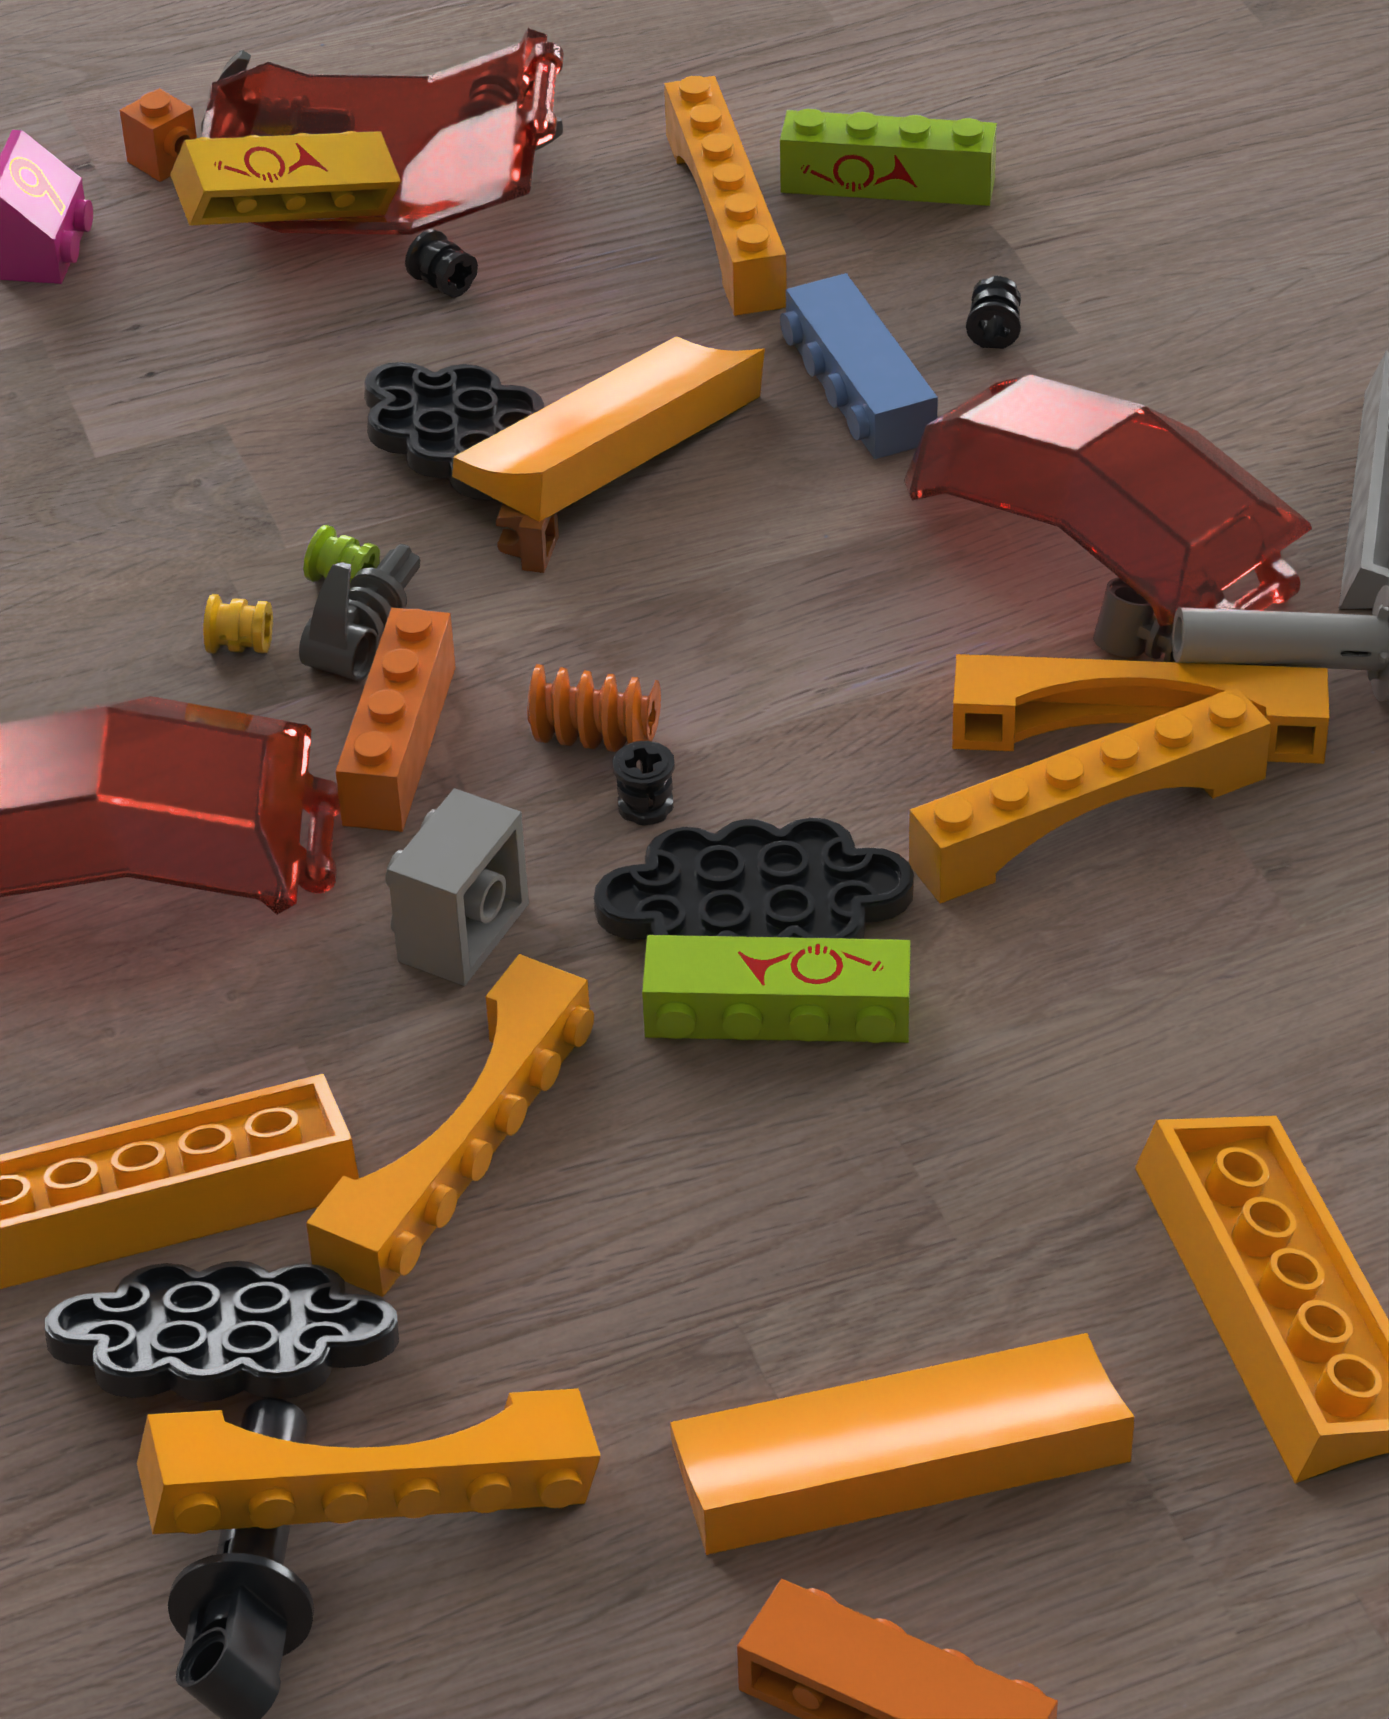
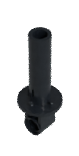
[168,1398,314,1719]

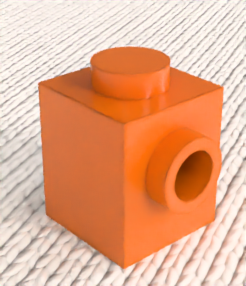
[120,88,197,182]

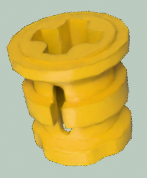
[203,594,273,654]

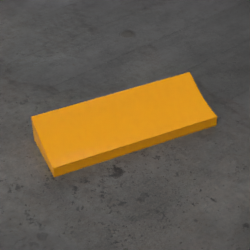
[452,336,765,522]
[0,1074,359,1289]
[1135,1116,1389,1484]
[670,1333,1135,1555]

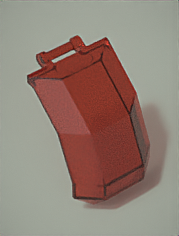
[202,28,564,235]
[904,374,1312,626]
[0,696,340,915]

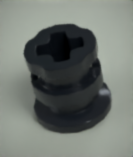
[405,229,478,298]
[966,276,1021,349]
[612,741,675,826]

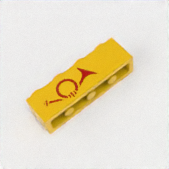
[170,131,401,226]

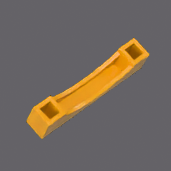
[664,76,787,316]
[952,654,1329,764]
[909,687,1271,904]
[306,954,594,1297]
[137,1388,601,1534]

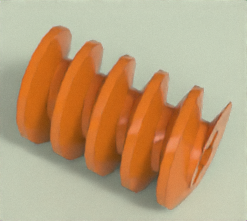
[527,664,661,752]

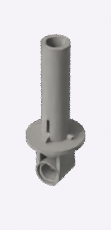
[1172,585,1389,702]

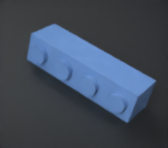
[780,273,938,459]

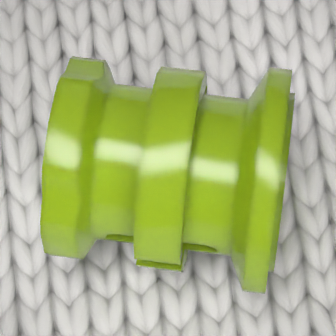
[303,525,380,582]

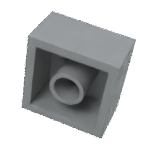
[385,788,529,986]

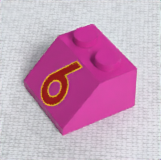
[0,130,93,284]

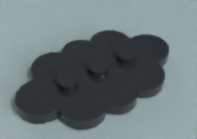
[364,362,544,500]
[594,817,914,940]
[45,1261,399,1402]

